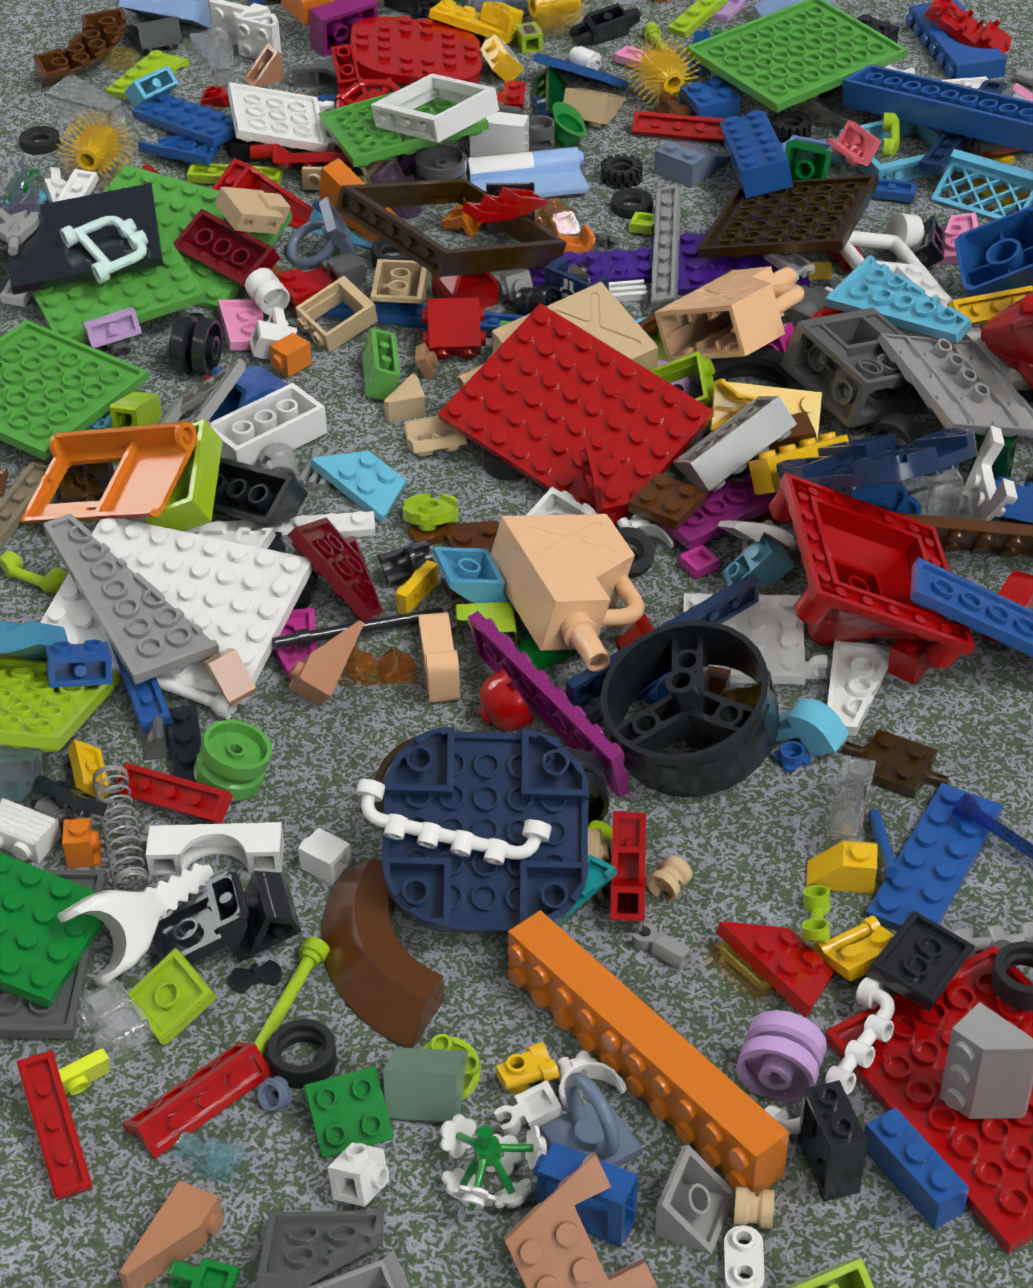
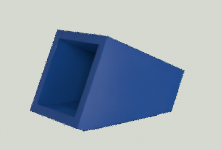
[204,366,288,422]

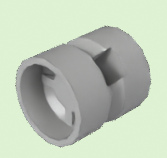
[259,443,299,482]

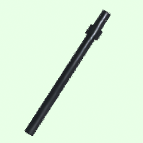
[272,607,443,649]

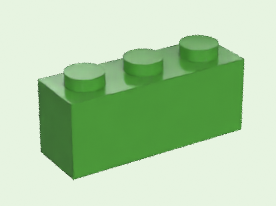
[362,328,401,400]

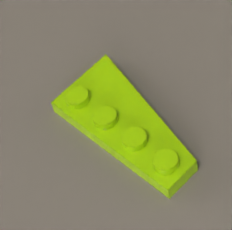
[106,50,190,100]

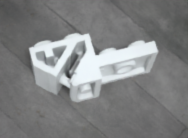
[209,0,282,60]

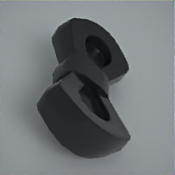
[230,960,282,994]

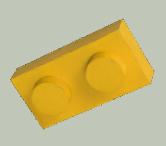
[395,560,438,614]
[67,739,110,799]

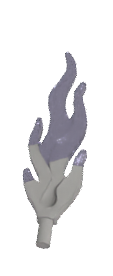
[0,162,42,256]

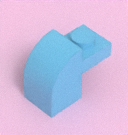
[776,698,849,757]

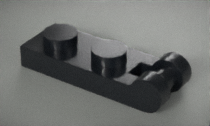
[33,775,108,818]

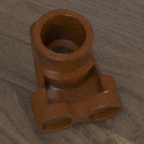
[655,91,691,116]

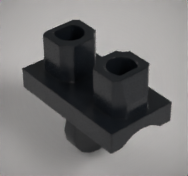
[377,540,436,584]

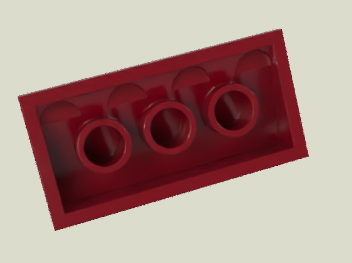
[173,209,280,288]

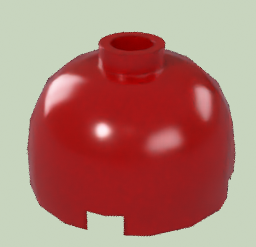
[477,668,535,732]

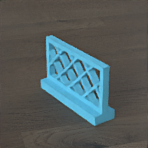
[931,149,1033,220]

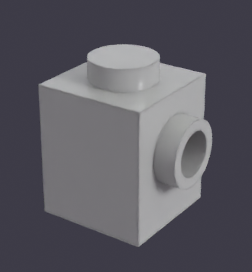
[498,268,533,301]

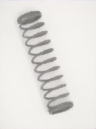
[92,765,149,892]

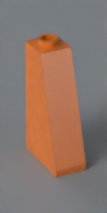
[319,159,397,242]

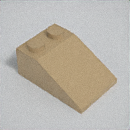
[563,88,626,128]
[370,259,428,304]

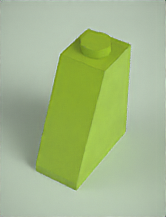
[109,391,162,428]

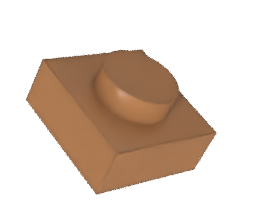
[415,343,439,379]

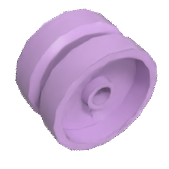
[736,1010,827,1103]

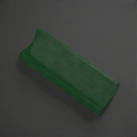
[532,66,567,114]

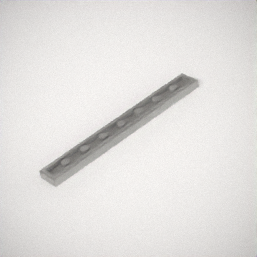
[651,185,681,310]

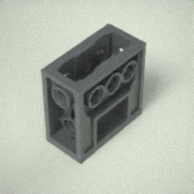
[780,308,926,428]

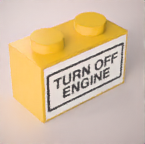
[479,34,524,82]

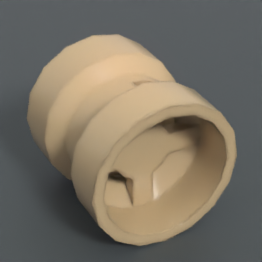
[647,855,693,902]
[733,1186,775,1229]

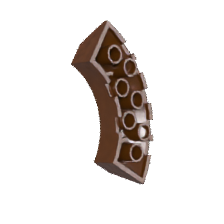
[33,7,126,88]
[322,858,444,1048]

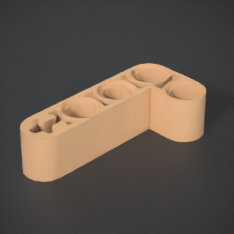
[418,612,460,703]

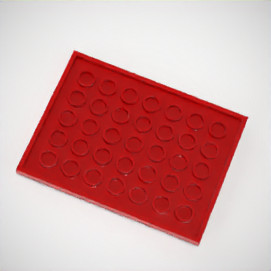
[438,303,714,528]
[825,945,1033,1253]

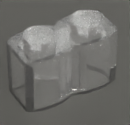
[76,979,153,1059]

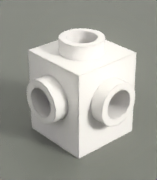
[327,1142,389,1207]

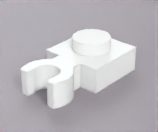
[494,1080,565,1136]

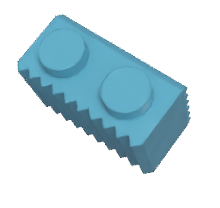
[125,66,178,109]

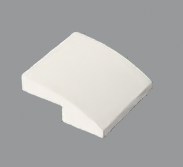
[717,520,794,546]

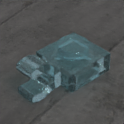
[176,1132,246,1185]

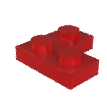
[496,80,526,110]

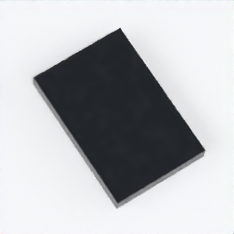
[867,911,975,1012]

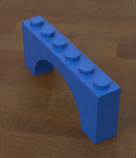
[906,0,1007,79]

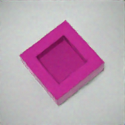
[679,545,720,579]

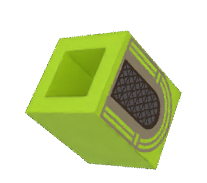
[516,22,543,54]

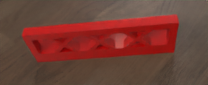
[122,1042,272,1158]

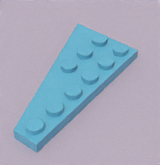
[825,255,972,343]

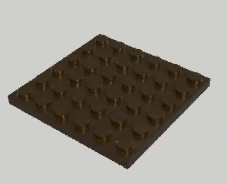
[698,174,879,260]

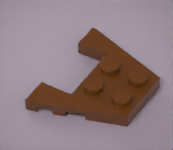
[408,520,499,600]

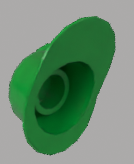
[552,102,588,148]

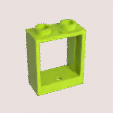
[649,351,715,409]

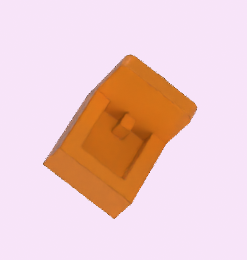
[556,225,595,253]

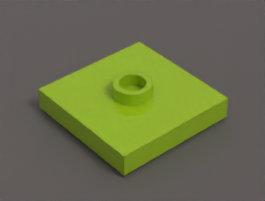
[124,948,218,1045]

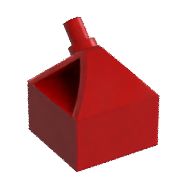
[431,272,498,308]

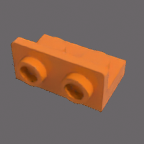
[440,199,487,237]

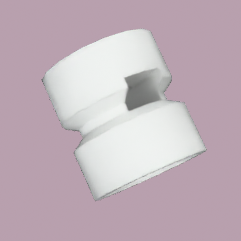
[245,268,290,315]

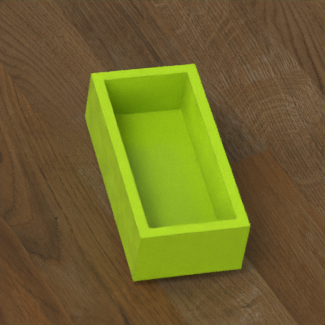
[144,419,223,532]

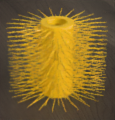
[522,0,588,37]
[622,30,702,108]
[55,105,137,190]

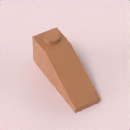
[288,620,365,705]
[119,1180,224,1288]

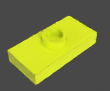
[59,1048,110,1095]

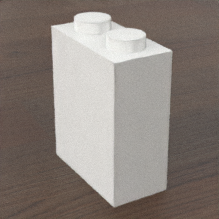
[467,112,529,157]

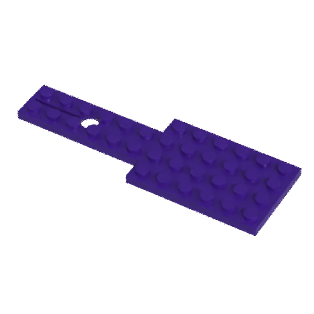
[526,232,810,295]

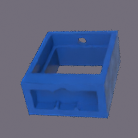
[533,1142,638,1247]

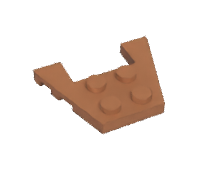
[503,1152,657,1288]

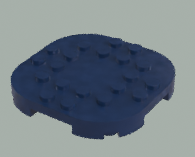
[776,428,978,492]
[382,727,589,934]

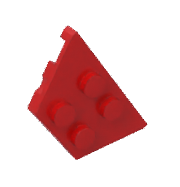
[716,921,835,1017]

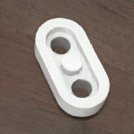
[724,1225,764,1288]

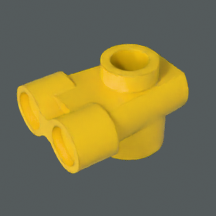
[495,1042,559,1095]

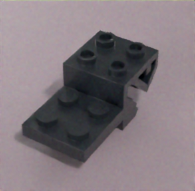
[153,870,302,964]

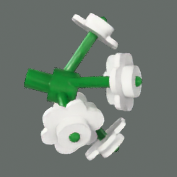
[440,1114,547,1209]

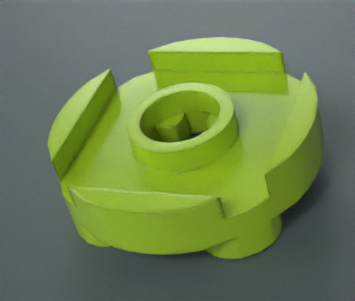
[402,493,459,531]

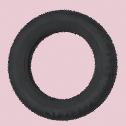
[689,347,807,424]

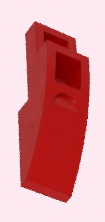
[331,44,361,101]

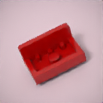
[276,268,323,307]

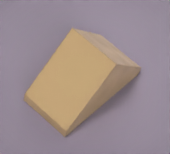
[384,374,426,422]

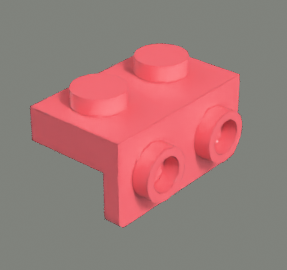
[827,120,882,167]

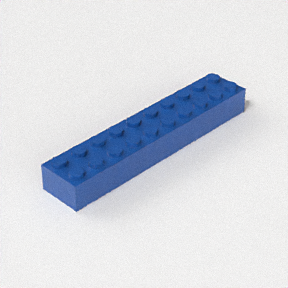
[842,64,1033,153]

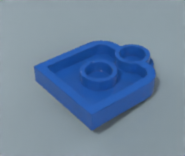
[850,482,921,514]

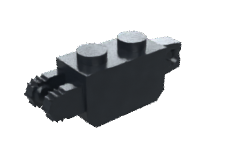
[568,3,641,47]

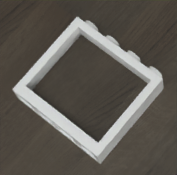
[371,73,499,143]

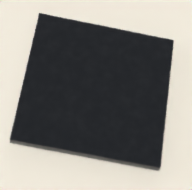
[7,183,164,295]

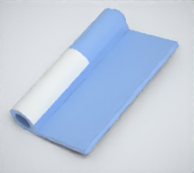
[467,147,589,197]

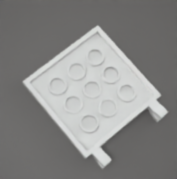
[227,82,340,153]
[684,593,828,685]

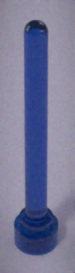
[952,793,1033,860]

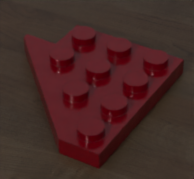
[287,517,383,621]

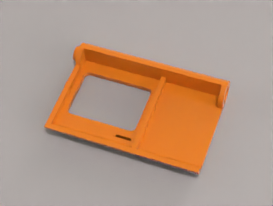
[20,421,197,524]

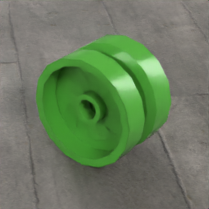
[194,719,272,801]

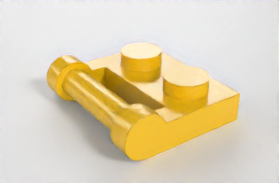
[813,915,894,982]

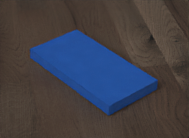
[533,53,629,90]

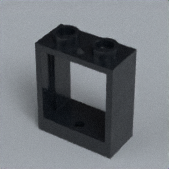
[798,1080,868,1202]

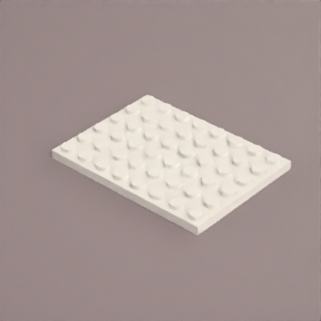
[40,518,313,705]

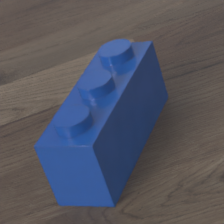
[864,1107,969,1230]

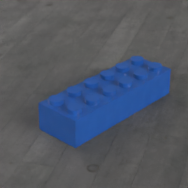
[720,110,793,198]

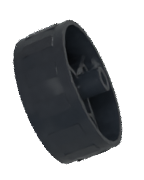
[601,620,780,797]

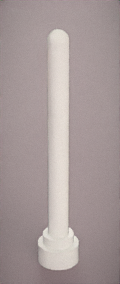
[112,658,238,720]

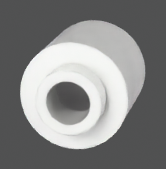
[568,46,601,70]

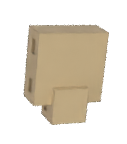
[215,187,291,234]

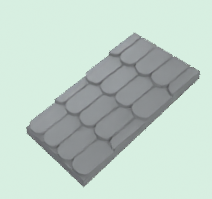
[877,333,1033,438]

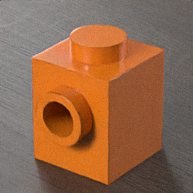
[269,333,312,377]

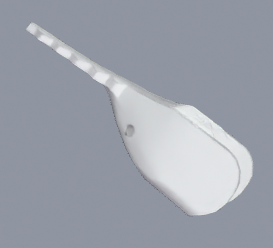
[57,863,214,986]

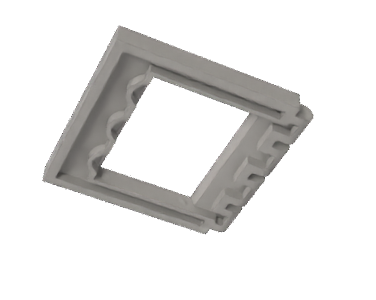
[158,359,246,425]

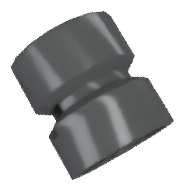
[529,115,555,152]

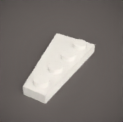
[827,640,892,736]

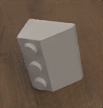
[939,1002,1033,1119]

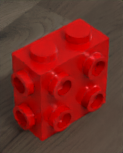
[422,297,486,359]

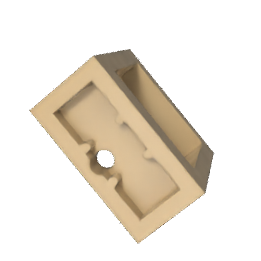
[295,276,378,352]

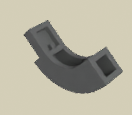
[291,60,339,94]

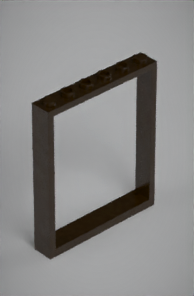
[335,178,567,277]

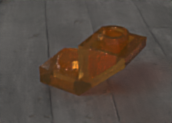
[537,197,581,236]
[346,646,417,686]

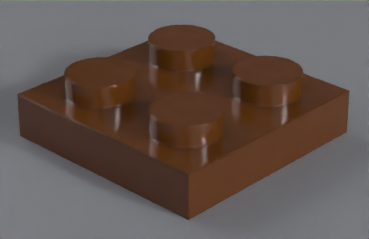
[628,473,707,530]

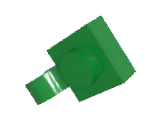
[167,1258,240,1288]

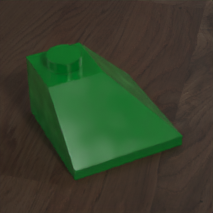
[785,139,833,180]

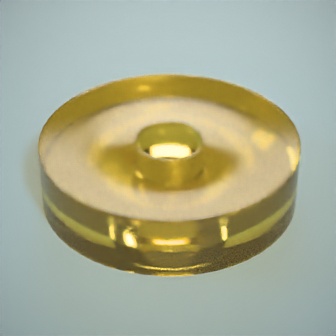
[104,47,140,70]

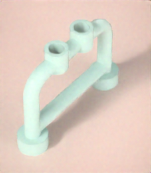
[60,216,148,283]

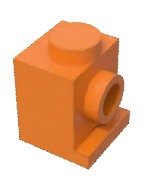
[62,817,102,869]

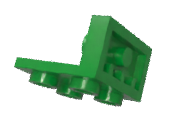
[301,1066,394,1157]

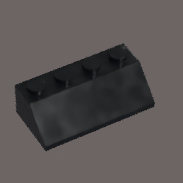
[213,457,308,526]

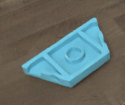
[310,451,406,522]

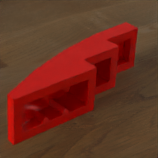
[462,187,548,222]

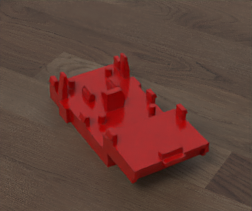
[924,0,1012,55]

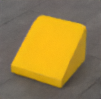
[807,261,832,280]

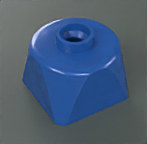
[954,206,1033,297]

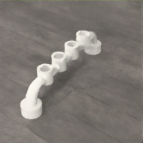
[356,779,552,865]
[765,977,895,1135]

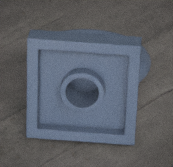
[286,197,357,268]
[540,1072,643,1167]

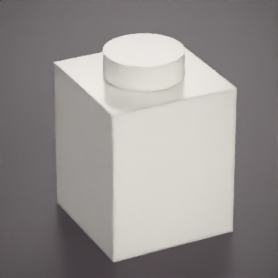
[298,828,352,885]

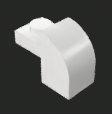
[249,307,297,360]

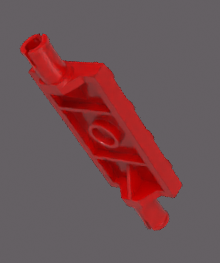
[250,144,353,168]

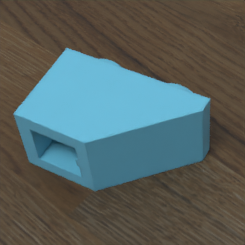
[722,534,794,586]

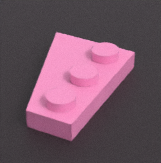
[935,212,979,265]
[218,299,265,351]

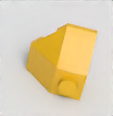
[806,839,878,894]

